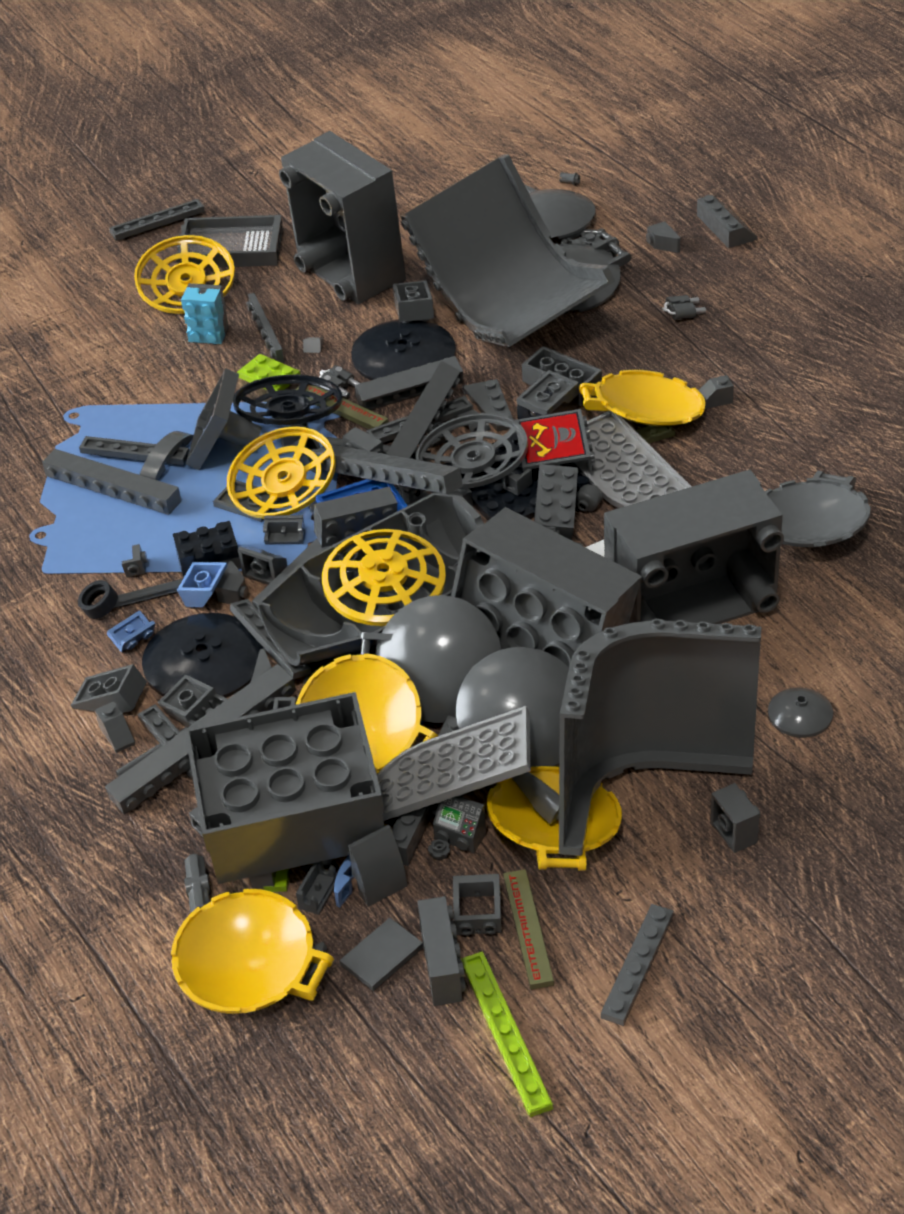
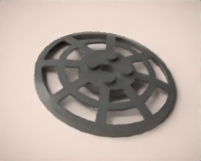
[416,413,528,489]

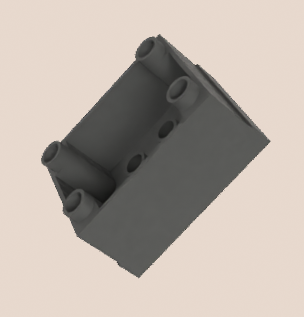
[279,131,406,305]
[604,470,784,624]
[451,507,642,667]
[184,692,384,884]

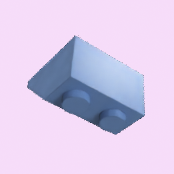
[177,562,228,607]

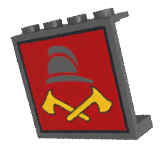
[515,409,595,472]

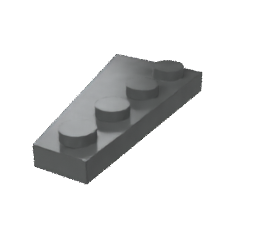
[462,379,513,432]

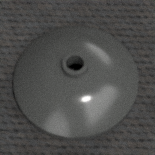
[768,687,833,738]

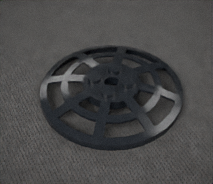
[233,374,342,425]

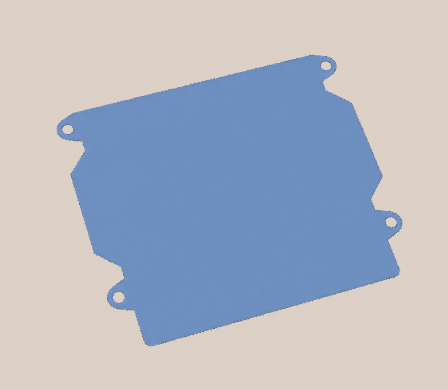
[29,402,341,574]

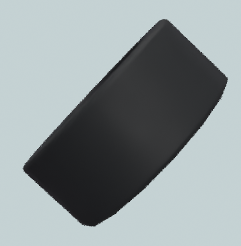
[78,580,118,619]

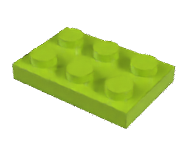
[237,354,300,391]

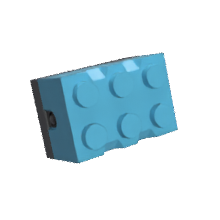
[181,283,229,344]

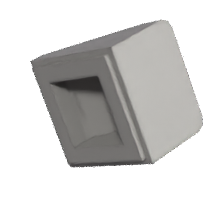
[303,337,324,353]

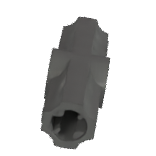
[184,854,211,913]

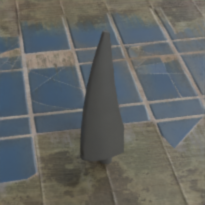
[511,772,559,824]

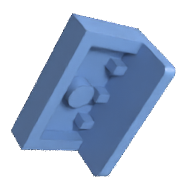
[107,610,156,652]

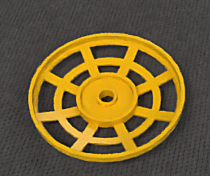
[134,235,235,314]
[227,426,336,519]
[322,529,446,626]

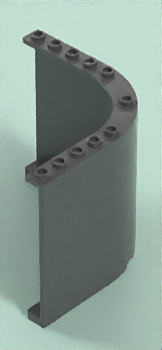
[400,154,615,347]
[559,619,762,856]

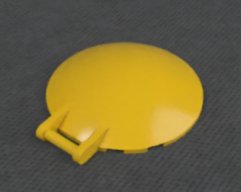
[579,370,705,426]
[296,654,439,774]
[487,766,622,871]
[171,889,334,1014]

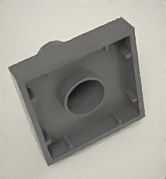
[186,368,262,470]

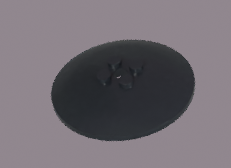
[351,319,456,380]
[142,613,264,698]

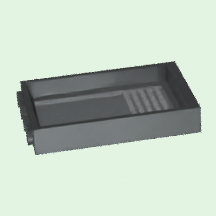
[176,215,283,268]

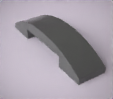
[140,431,193,480]

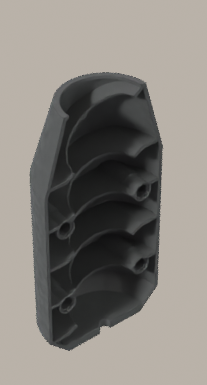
[256,493,485,666]

